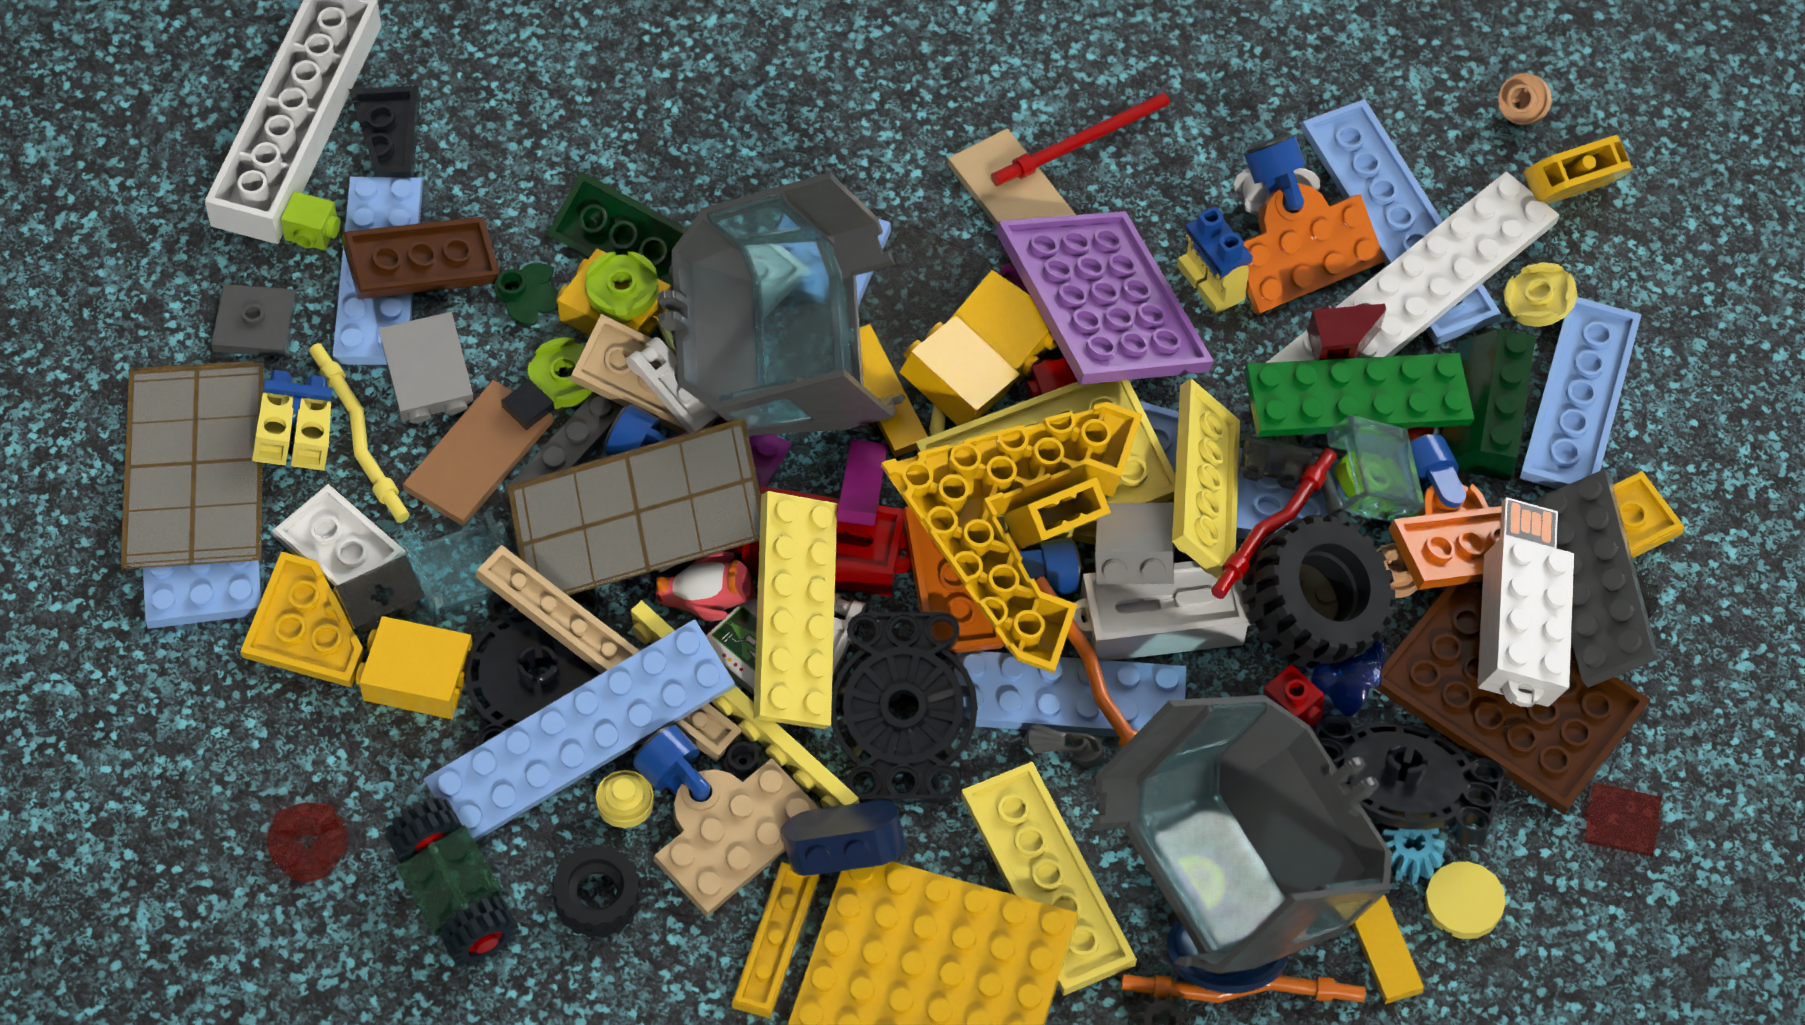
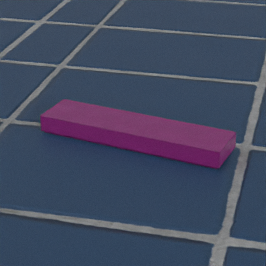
[837,439,888,526]

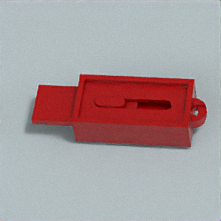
[725,486,912,597]

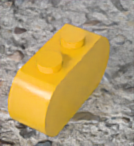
[1523,135,1633,205]

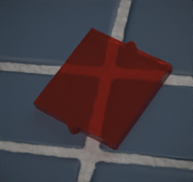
[1584,783,1662,857]

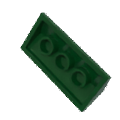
[546,171,688,290]

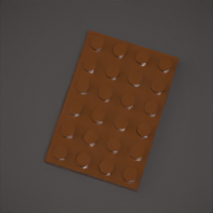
[1370,583,1651,815]

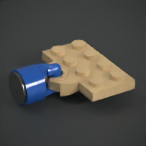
[633,725,820,917]

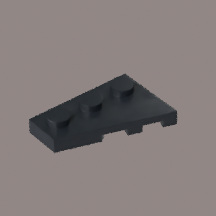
[348,86,421,178]

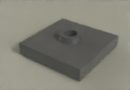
[211,284,298,357]

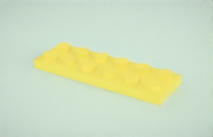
[1172,379,1240,580]
[753,491,837,729]
[961,761,1137,996]

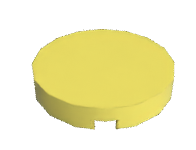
[1503,262,1578,327]
[1424,862,1506,939]

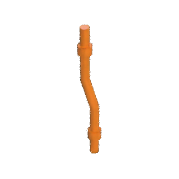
[1035,576,1160,777]
[1121,974,1366,1003]

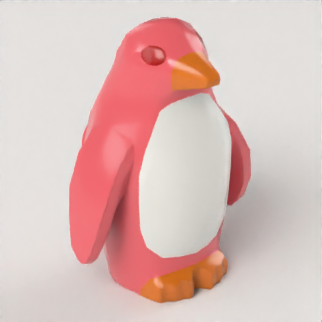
[655,551,756,621]

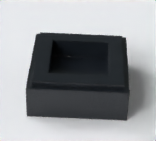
[501,379,555,430]

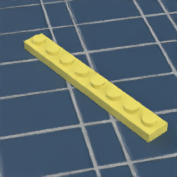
[631,600,859,808]

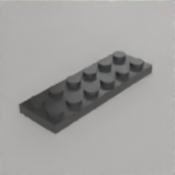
[1537,469,1659,688]

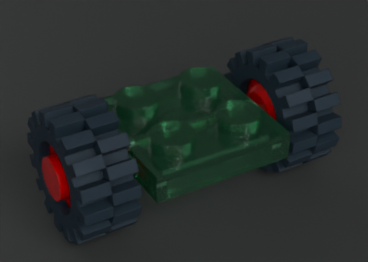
[385,797,519,966]

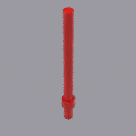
[991,93,1170,187]

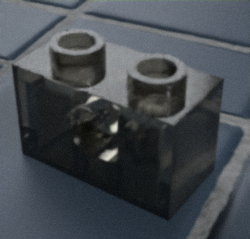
[333,555,425,634]

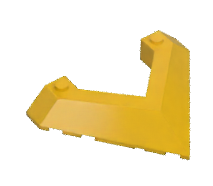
[881,402,1143,674]

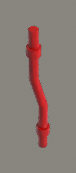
[1211,448,1337,599]

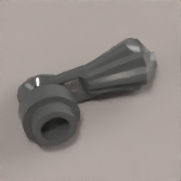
[1024,724,1104,768]

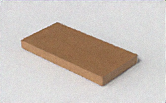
[403,380,553,527]

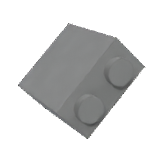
[379,312,473,423]
[1095,502,1174,585]

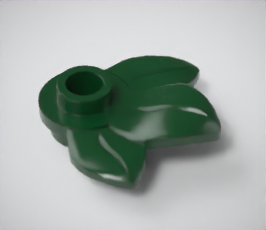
[494,263,559,326]

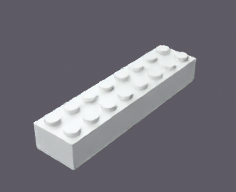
[205,0,382,244]

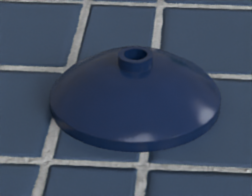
[1167,907,1288,994]

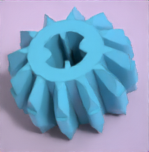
[1380,826,1446,885]

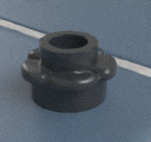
[724,742,763,780]

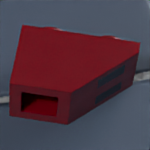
[1307,303,1387,360]

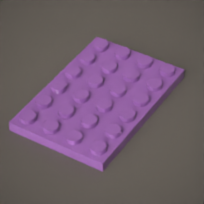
[995,211,1214,385]

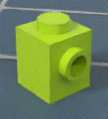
[280,191,341,251]

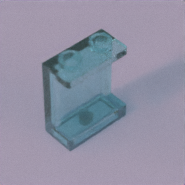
[1326,415,1425,523]
[403,511,516,618]

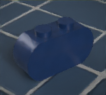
[781,800,906,876]

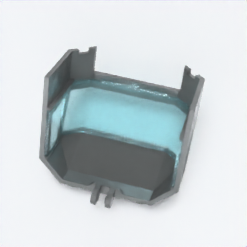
[657,172,905,437]
[1092,695,1392,974]

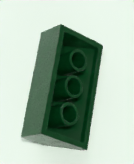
[1442,329,1536,481]

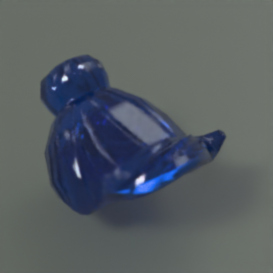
[1311,641,1387,717]

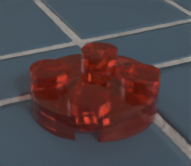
[267,802,348,881]

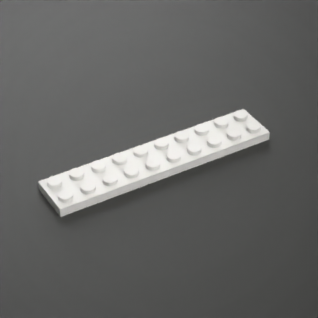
[1266,171,1559,363]

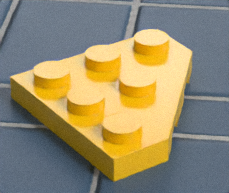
[240,551,365,687]

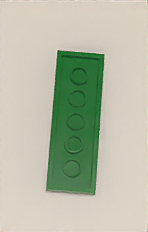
[1244,353,1475,437]

